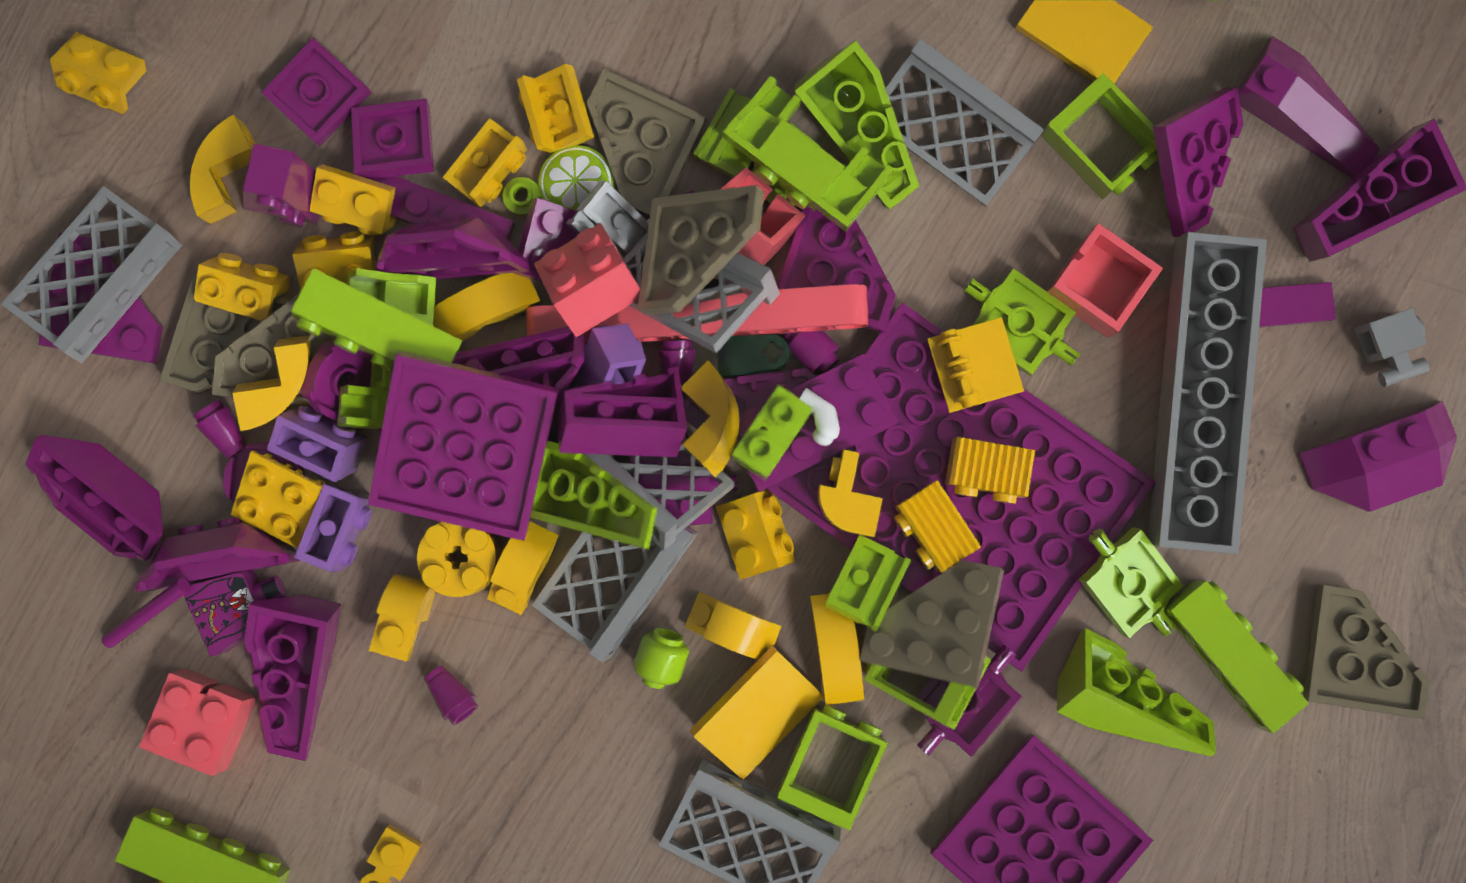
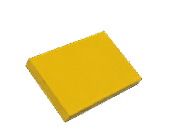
[1015,0,1153,84]
[689,646,824,780]

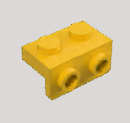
[50,32,147,114]
[517,64,594,153]
[442,118,528,208]
[309,164,396,236]
[292,231,376,291]
[194,253,291,321]
[716,490,795,580]

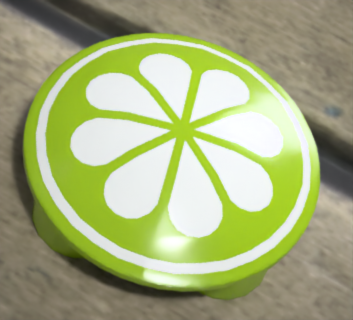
[538,145,614,211]

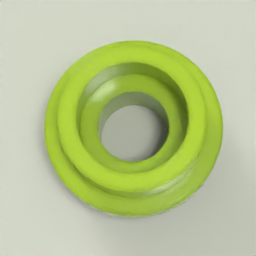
[503,177,541,216]

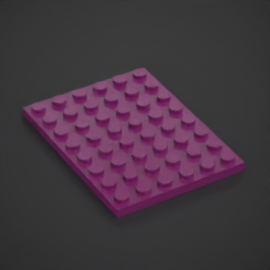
[768,303,1155,672]

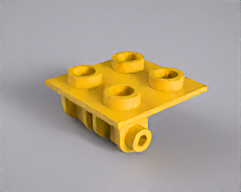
[927,317,1024,413]
[230,450,324,548]

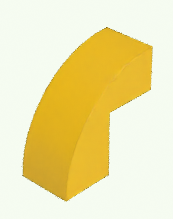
[190,114,255,224]
[433,273,540,341]
[232,335,311,431]
[681,360,740,478]
[810,593,864,705]

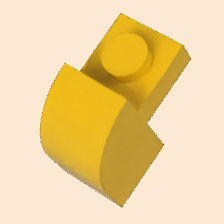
[817,450,883,537]
[487,521,559,615]
[369,573,436,662]
[684,592,782,660]

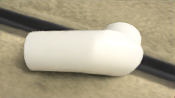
[799,388,840,446]

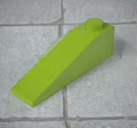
[794,40,919,210]
[530,441,658,549]
[1057,628,1216,757]

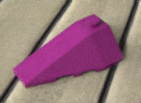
[1238,36,1380,178]
[244,595,341,761]

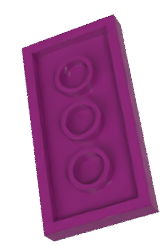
[736,354,899,492]

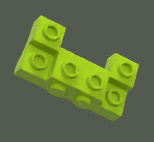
[723,75,894,232]
[337,268,436,430]

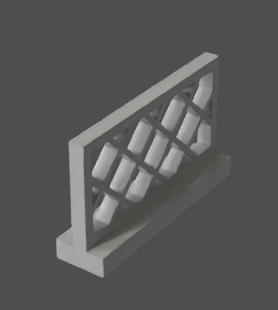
[886,39,1044,207]
[1,186,182,364]
[623,218,780,353]
[584,436,734,551]
[531,526,698,663]
[659,757,841,883]

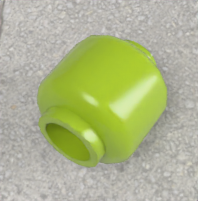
[633,627,689,689]

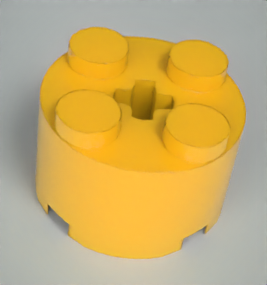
[417,522,503,597]

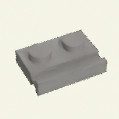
[566,180,648,258]

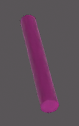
[102,578,191,648]

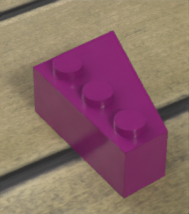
[243,144,319,227]
[557,366,687,457]

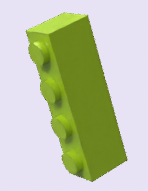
[291,268,462,372]
[1164,580,1309,734]
[115,808,291,883]

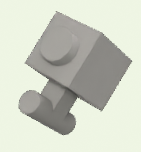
[1354,308,1430,387]

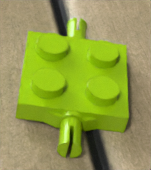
[964,268,1080,376]
[1078,527,1184,638]

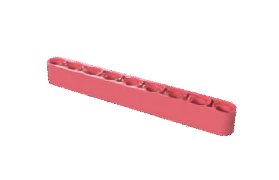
[526,284,869,346]

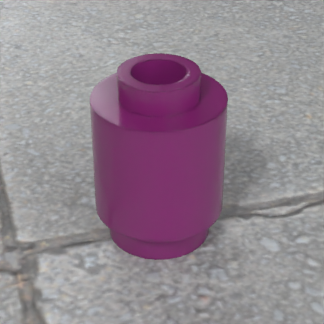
[784,331,840,374]

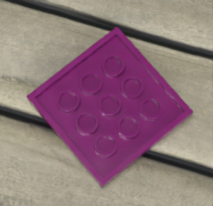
[368,350,559,541]
[930,734,1154,883]

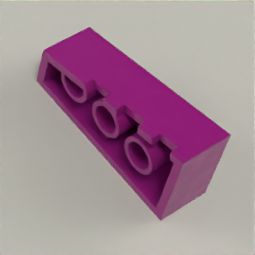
[1293,118,1466,262]

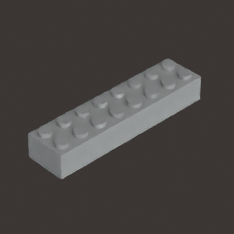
[1147,232,1267,555]

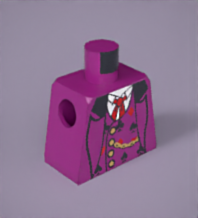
[184,571,286,657]

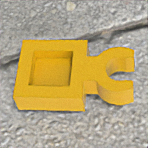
[360,824,423,883]

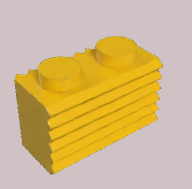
[945,437,1035,504]
[894,480,981,573]

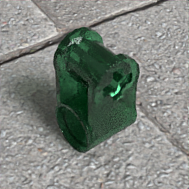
[717,334,790,378]

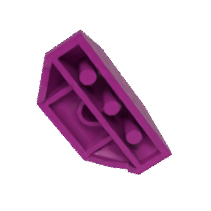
[375,214,530,280]
[452,326,584,408]
[1297,401,1457,512]
[25,435,163,561]
[134,517,301,592]

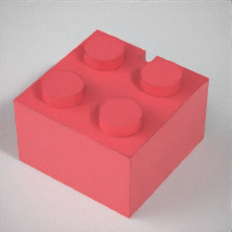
[720,167,805,265]
[534,223,640,337]
[1047,223,1163,338]
[139,668,257,776]

